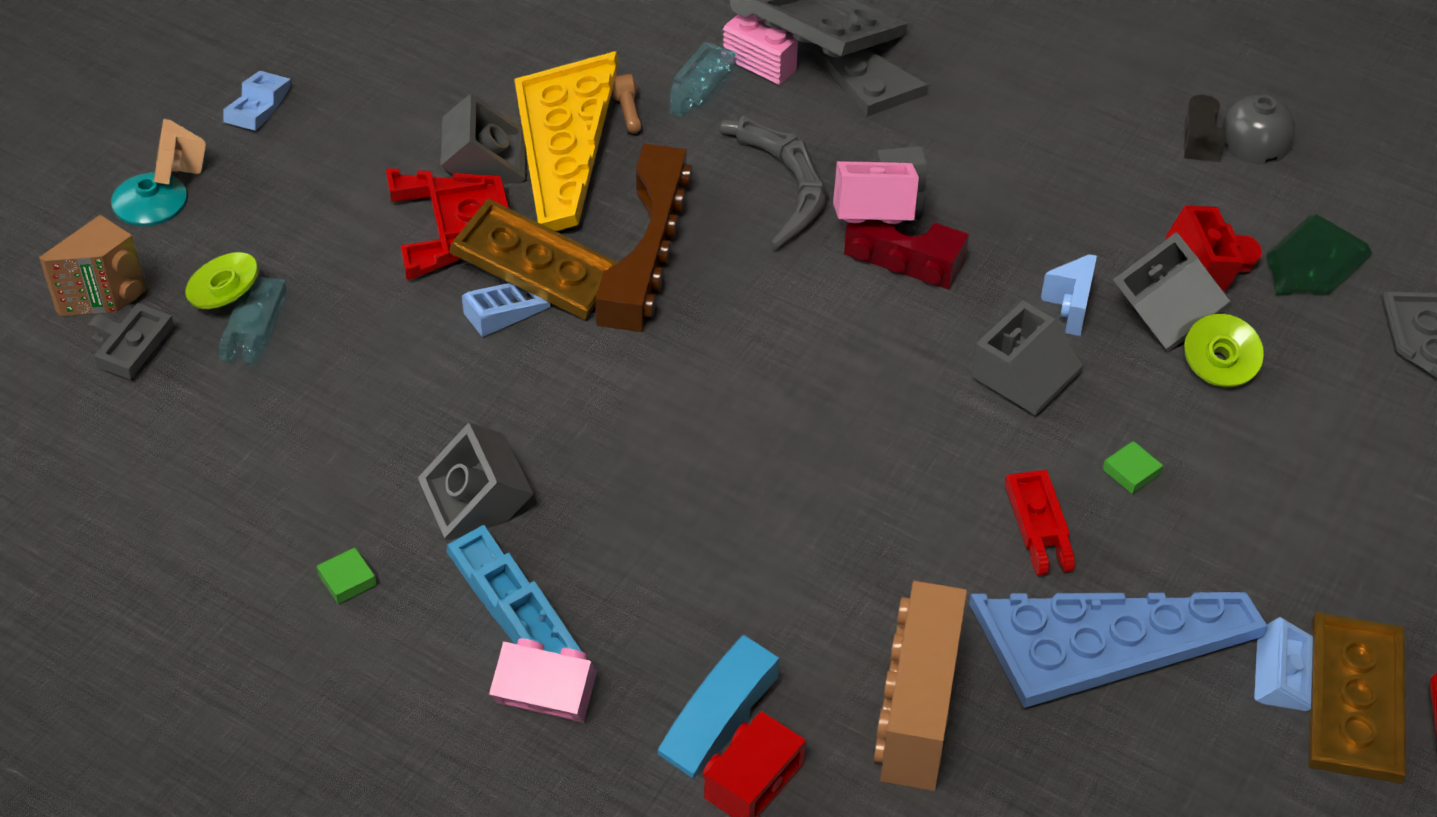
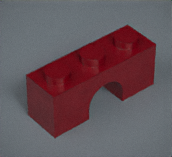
[844,219,969,290]

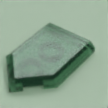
[1266,214,1372,295]

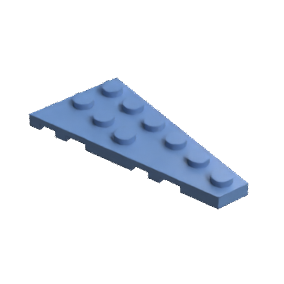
[969,592,1267,708]

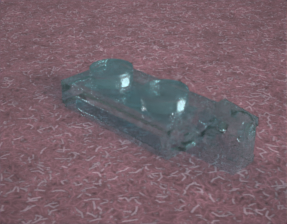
[669,42,736,118]

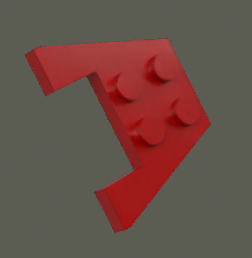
[385,168,508,280]

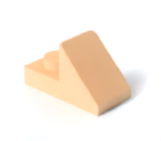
[154,119,206,184]

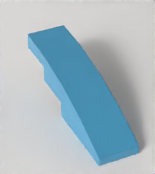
[446,525,582,654]

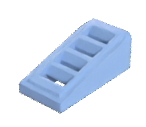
[462,283,550,337]

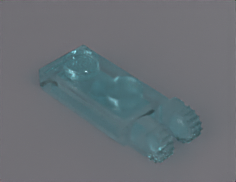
[218,276,287,364]

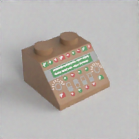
[39,215,147,316]

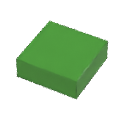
[1102,441,1163,494]
[316,547,377,604]

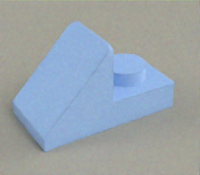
[1041,254,1097,336]

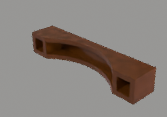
[596,143,692,332]

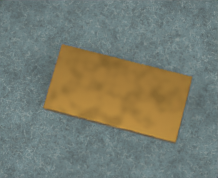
[450,198,619,320]
[1308,612,1406,784]

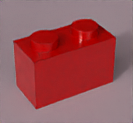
[703,711,806,817]

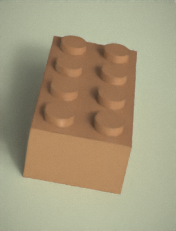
[874,580,967,791]

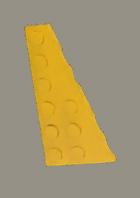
[514,51,620,231]

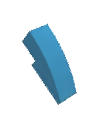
[658,635,779,779]

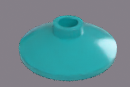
[111,172,187,226]

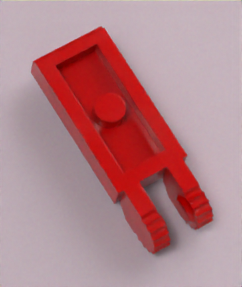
[1004,470,1075,576]

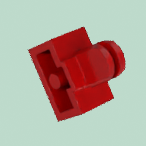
[1165,205,1262,293]

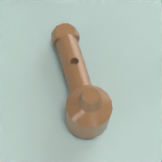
[611,74,641,134]

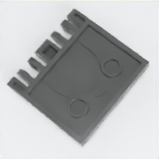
[730,0,908,57]

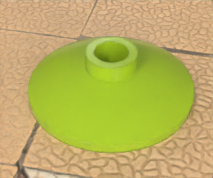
[185,252,259,309]
[1184,314,1264,387]

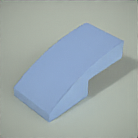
[223,71,291,131]

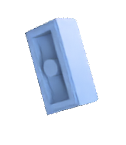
[1254,617,1313,711]

